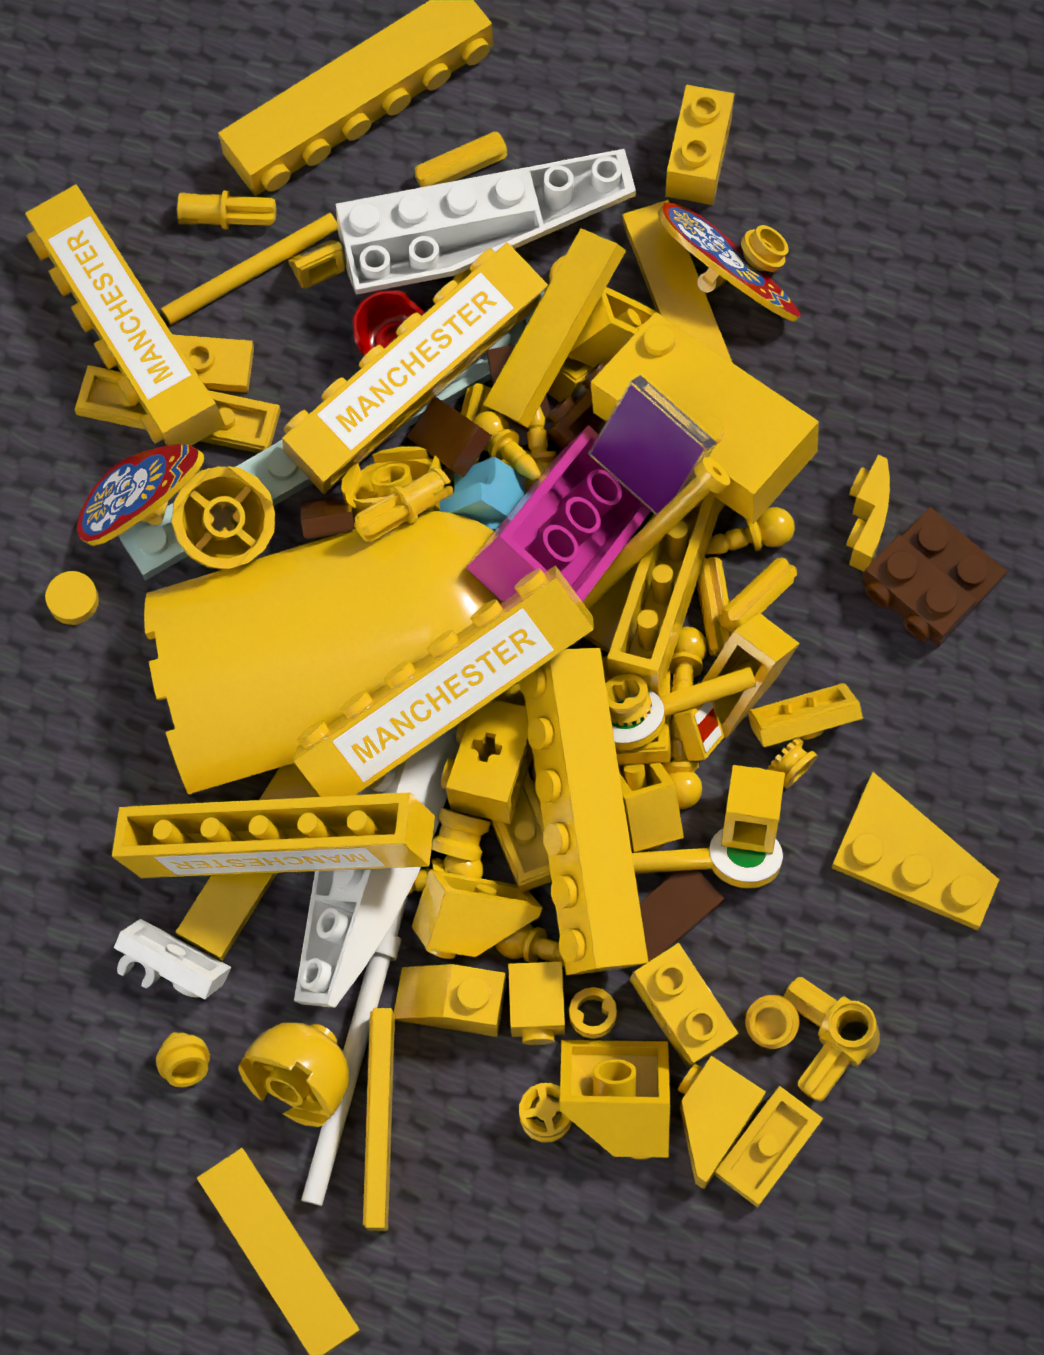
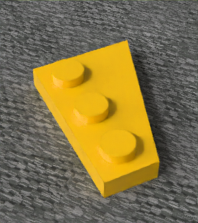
[831,772,999,931]

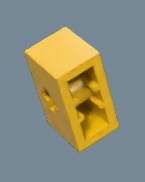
[665,85,734,205]
[441,699,533,824]
[629,943,739,1068]

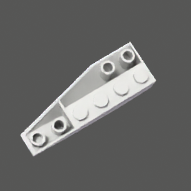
[336,149,636,295]
[294,724,460,1008]

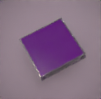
[588,375,717,515]

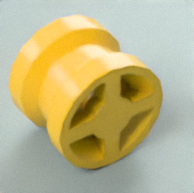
[431,808,491,862]
[519,1083,572,1143]

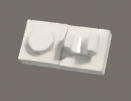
[114,919,231,999]

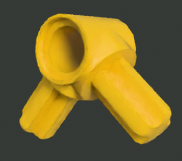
[783,977,880,1102]

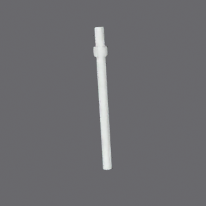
[301,897,408,1206]

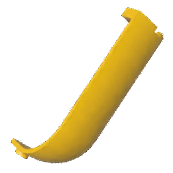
[144,511,502,794]

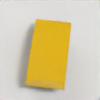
[846,455,890,572]

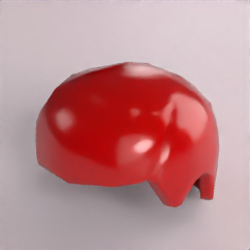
[352,290,425,357]

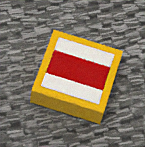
[674,701,724,762]

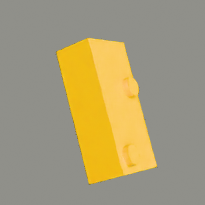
[591,312,819,524]

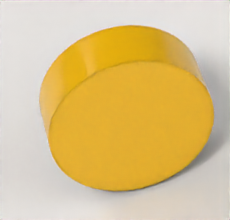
[45,571,99,625]

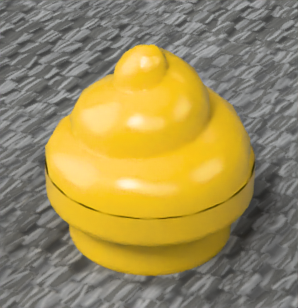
[156,1032,210,1087]

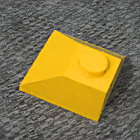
[560,1040,670,1159]

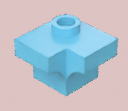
[440,457,526,532]

